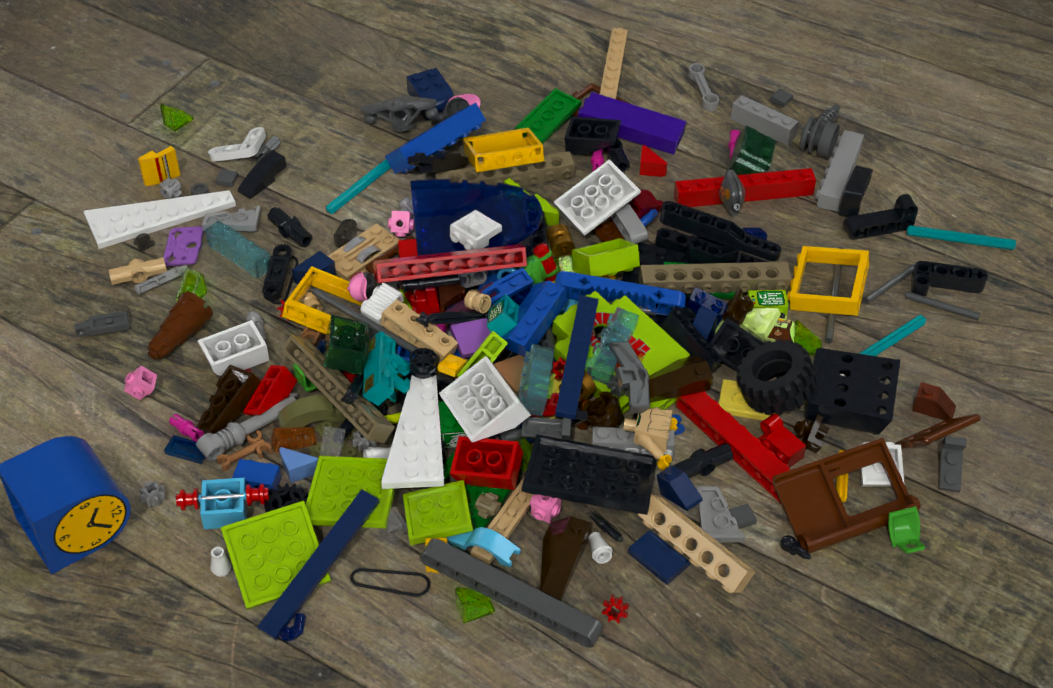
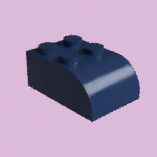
[406,68,454,120]

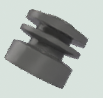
[800,116,840,159]

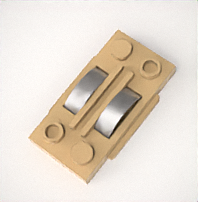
[328,223,400,281]

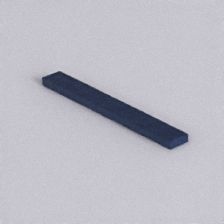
[555,295,598,420]
[257,489,380,640]

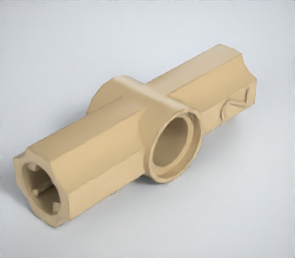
[109,257,167,285]

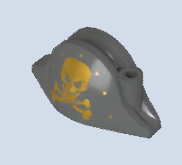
[719,170,745,216]

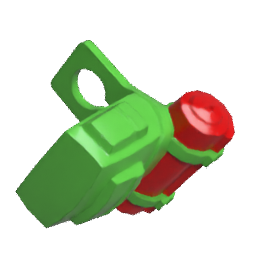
[515,243,559,285]

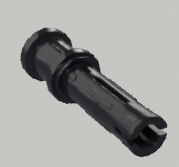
[401,274,460,293]

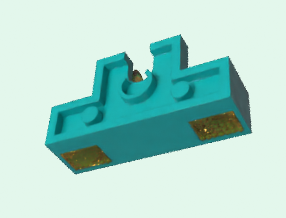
[363,331,410,406]

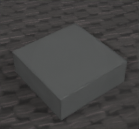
[770,88,793,107]
[215,169,238,187]
[729,504,757,529]

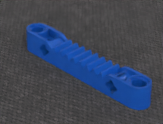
[555,271,686,316]

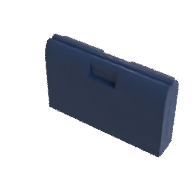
[628,530,690,585]

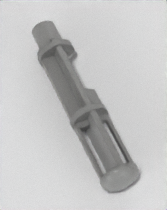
[134,264,189,295]

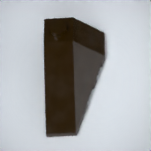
[197,365,261,434]

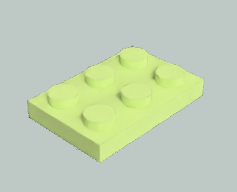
[715,308,781,339]

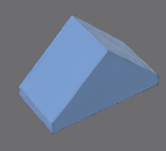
[279,447,318,483]

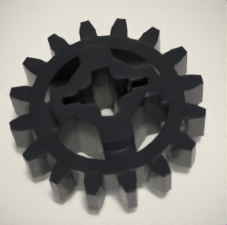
[264,483,308,512]

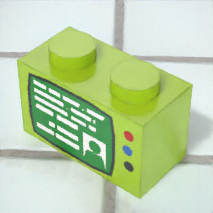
[747,290,789,316]

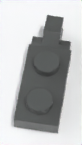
[75,311,130,337]

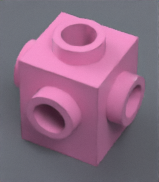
[388,211,415,237]
[124,366,157,400]
[529,494,561,524]

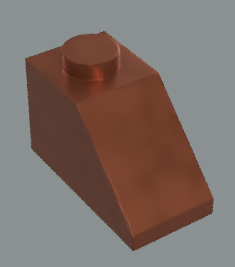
[437,279,465,313]
[912,382,956,420]

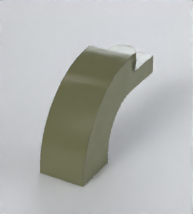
[278,395,346,433]

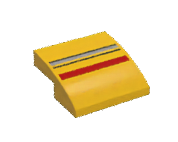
[138,146,180,186]

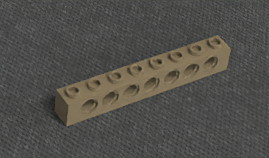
[435,151,575,200]
[638,262,792,294]
[281,334,394,443]

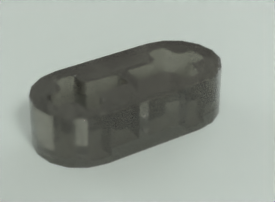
[334,219,357,248]

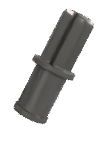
[252,136,281,163]

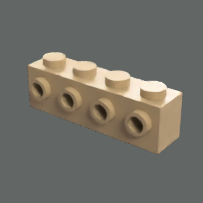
[380,299,458,365]

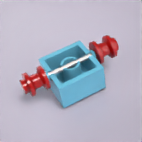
[176,478,269,529]

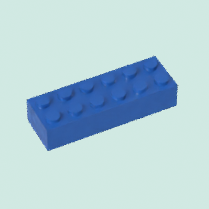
[385,103,486,174]

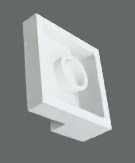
[450,210,502,250]
[859,442,904,487]

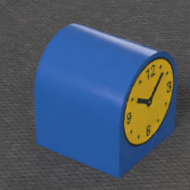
[0,436,131,574]

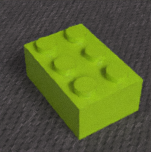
[572,238,640,277]

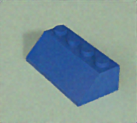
[501,280,568,358]

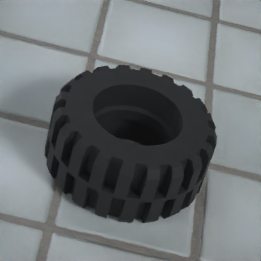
[736,339,817,415]

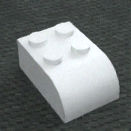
[198,320,269,376]

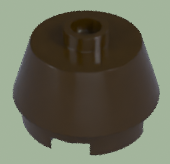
[582,391,623,428]

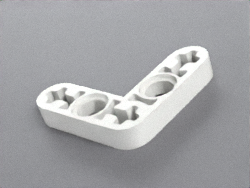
[208,127,266,161]

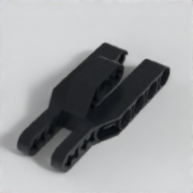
[654,201,782,264]

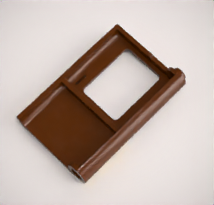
[773,438,921,554]

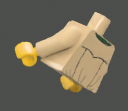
[623,407,678,470]

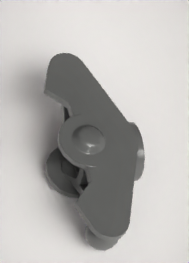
[361,95,438,132]

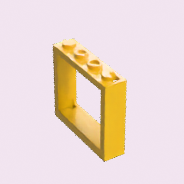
[463,128,544,172]
[787,246,870,316]
[282,266,365,345]

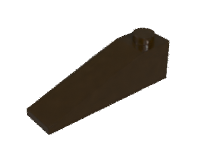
[649,356,714,403]
[540,516,591,601]

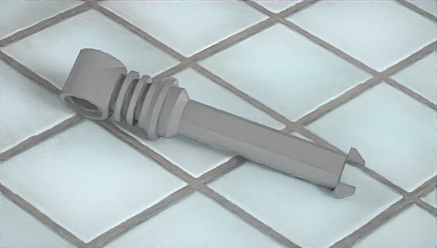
[196,393,298,461]

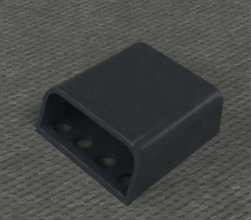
[804,348,901,435]

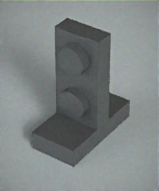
[521,417,572,440]
[937,436,967,493]

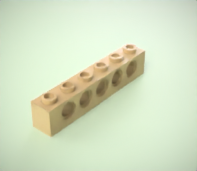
[638,494,756,594]

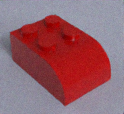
[450,436,523,490]

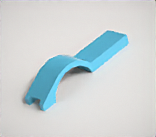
[445,527,521,567]

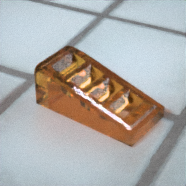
[271,427,316,452]

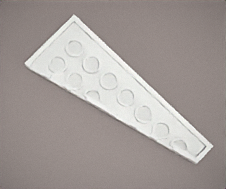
[83,190,236,249]
[382,374,444,489]

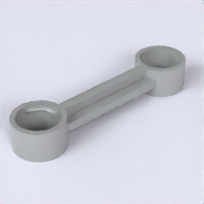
[688,63,719,111]

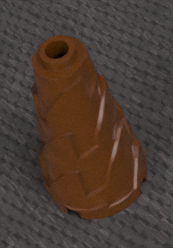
[147,291,213,360]

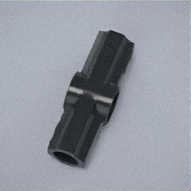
[605,139,630,172]
[267,207,313,248]
[673,443,734,478]

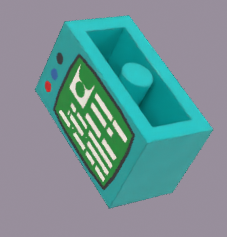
[487,294,519,337]

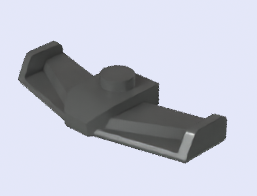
[608,342,650,413]

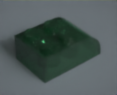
[729,125,776,175]
[323,315,369,375]

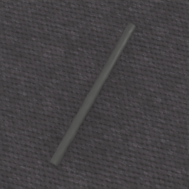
[825,247,844,343]
[312,288,419,353]

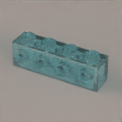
[205,220,270,278]
[585,307,639,385]
[518,344,554,416]

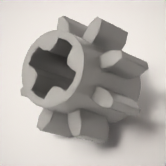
[160,177,182,199]
[398,196,419,216]
[352,430,377,452]
[139,481,166,507]

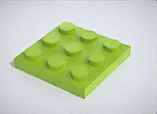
[403,480,473,545]

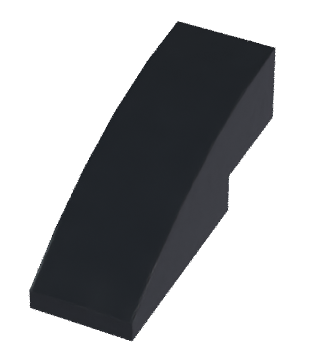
[237,150,286,199]

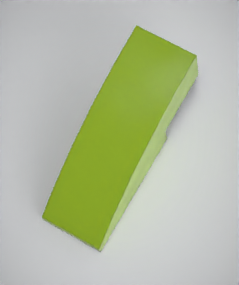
[457,331,508,378]

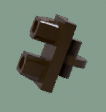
[722,289,754,324]
[794,414,829,453]

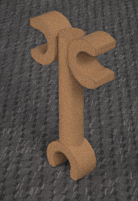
[216,430,272,471]

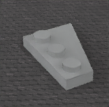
[202,205,261,232]
[697,486,745,543]

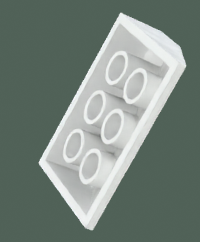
[554,159,641,236]
[439,356,531,443]

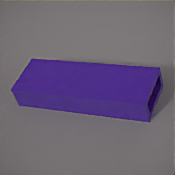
[578,92,687,155]

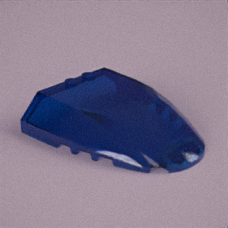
[410,179,542,256]

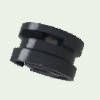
[409,348,437,379]

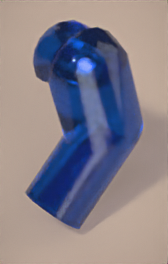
[742,228,768,240]
[280,613,306,642]

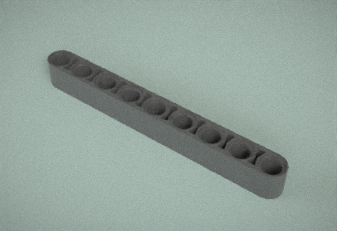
[420,538,603,648]

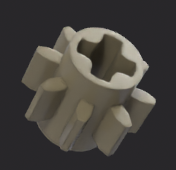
[475,492,501,519]

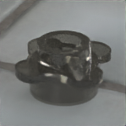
[133,233,155,251]

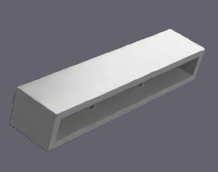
[815,130,864,212]

